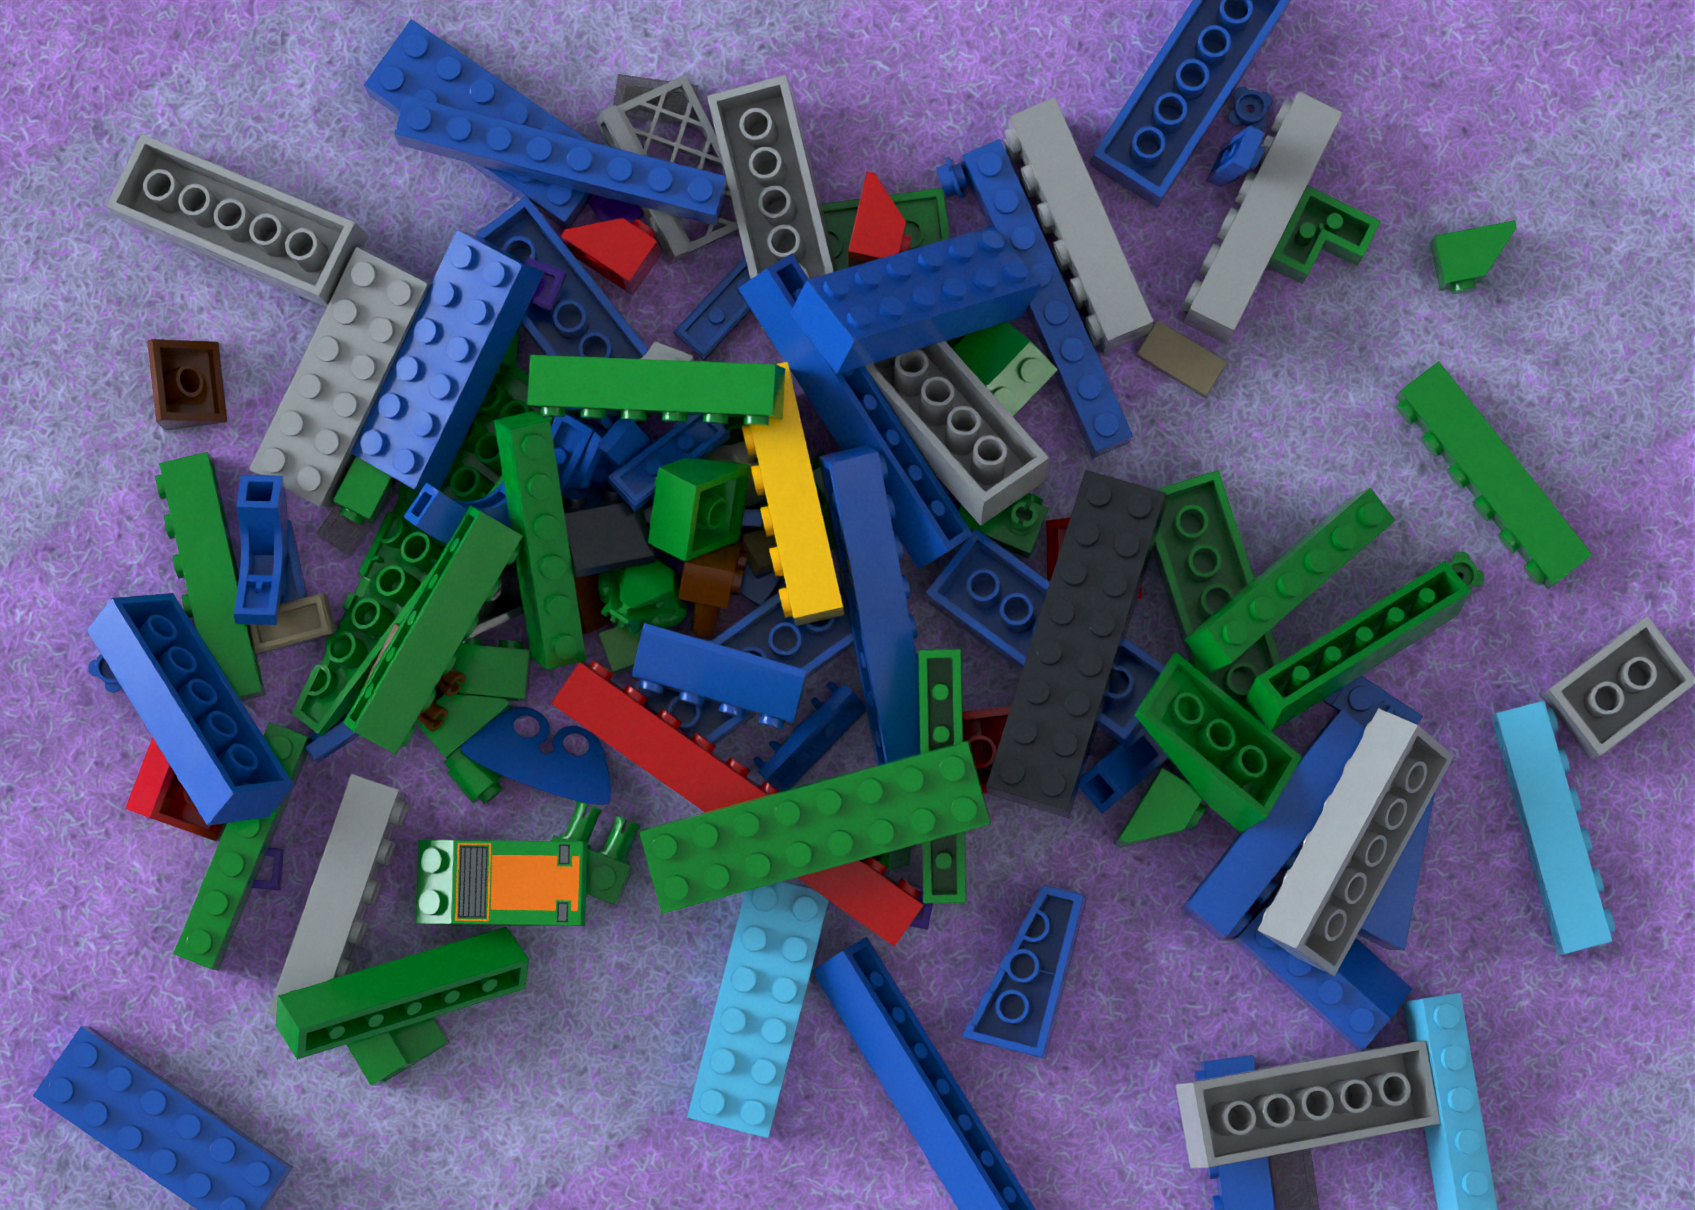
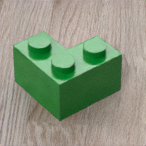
[1266,185,1381,284]
[346,1017,450,1086]

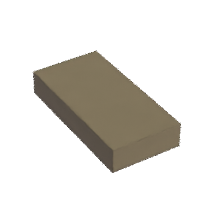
[1136,320,1227,398]
[248,593,336,654]

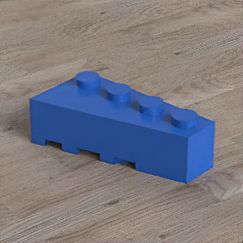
[1358,792,1435,951]
[961,885,1087,1059]

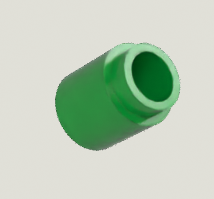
[444,747,504,804]

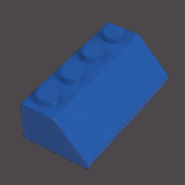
[632,623,807,730]
[1234,885,1412,1051]

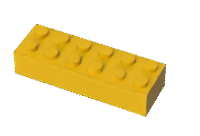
[742,361,844,626]

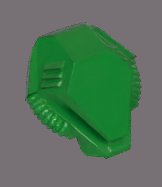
[598,556,687,634]

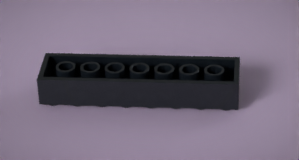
[986,470,1167,819]

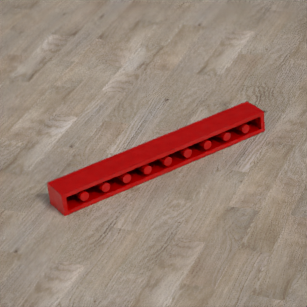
[551,660,924,947]

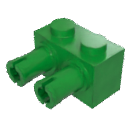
[959,493,1049,558]
[551,801,641,906]

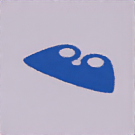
[461,707,611,805]

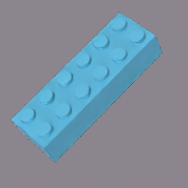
[687,881,829,1138]

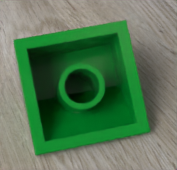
[952,322,1058,416]
[648,458,750,562]
[1114,768,1207,848]

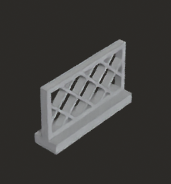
[596,75,739,265]

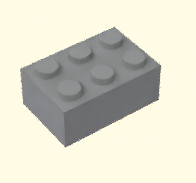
[1541,616,1695,760]

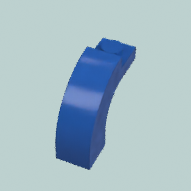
[234,475,288,625]
[404,481,511,544]
[1079,726,1169,814]

